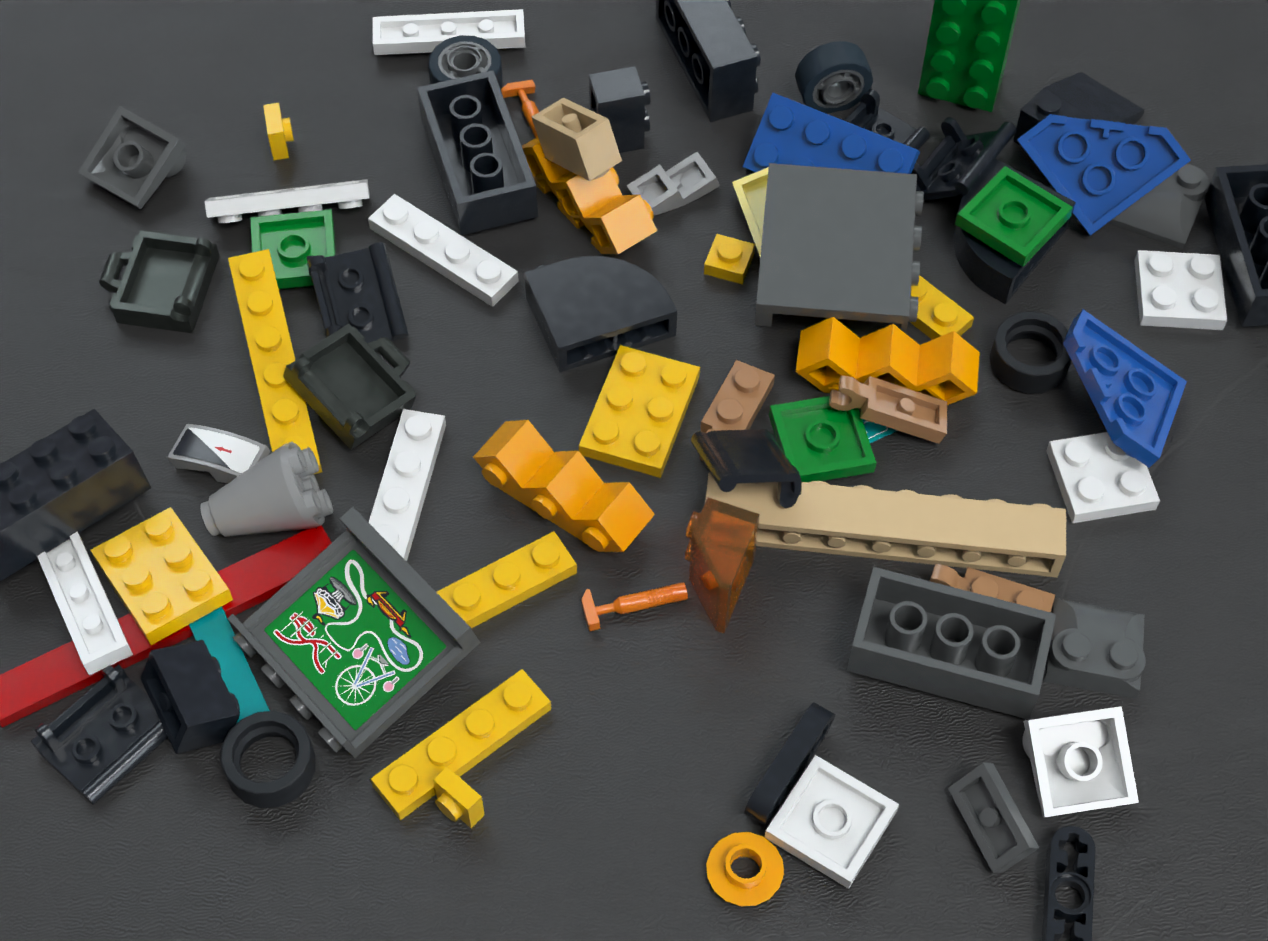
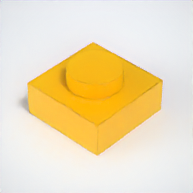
[263,103,294,160]
[704,234,755,285]
[433,767,485,828]

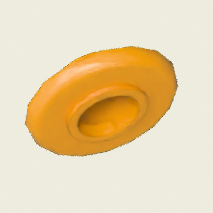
[706,832,784,907]

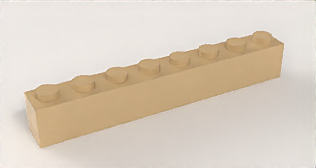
[702,472,1066,578]

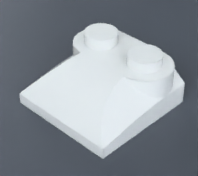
[1022,706,1139,817]

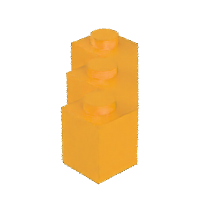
[522,137,657,254]
[796,317,980,405]
[473,420,655,552]

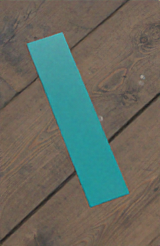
[189,606,270,724]

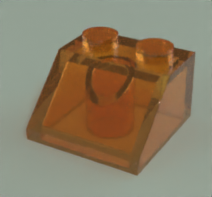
[685,497,760,634]

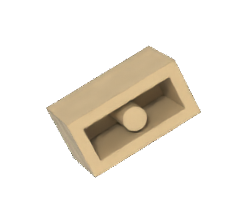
[531,97,622,181]

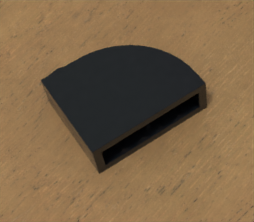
[953,159,1076,305]
[524,256,677,372]

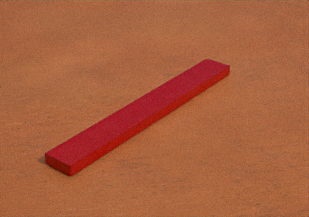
[0,525,332,728]

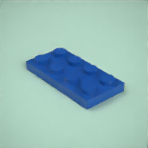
[742,92,920,174]

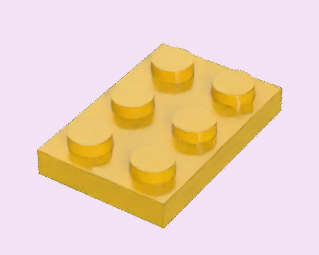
[579,345,700,478]
[91,507,233,645]

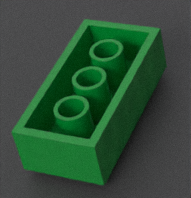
[918,0,1021,112]

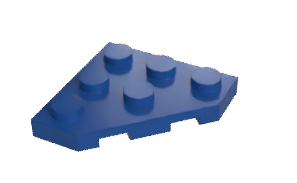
[1017,114,1191,236]
[1063,309,1187,468]

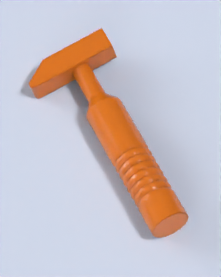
[501,80,539,138]
[581,582,688,631]

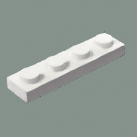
[373,9,525,55]
[204,179,370,223]
[368,194,519,307]
[369,409,446,561]
[37,532,133,675]

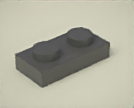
[948,763,1039,873]

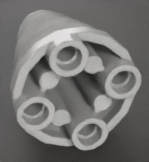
[200,442,333,537]

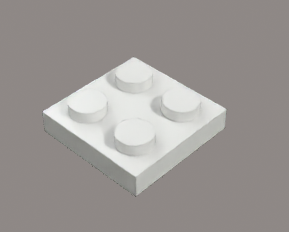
[1134,250,1227,330]
[1046,432,1160,523]
[765,755,899,889]

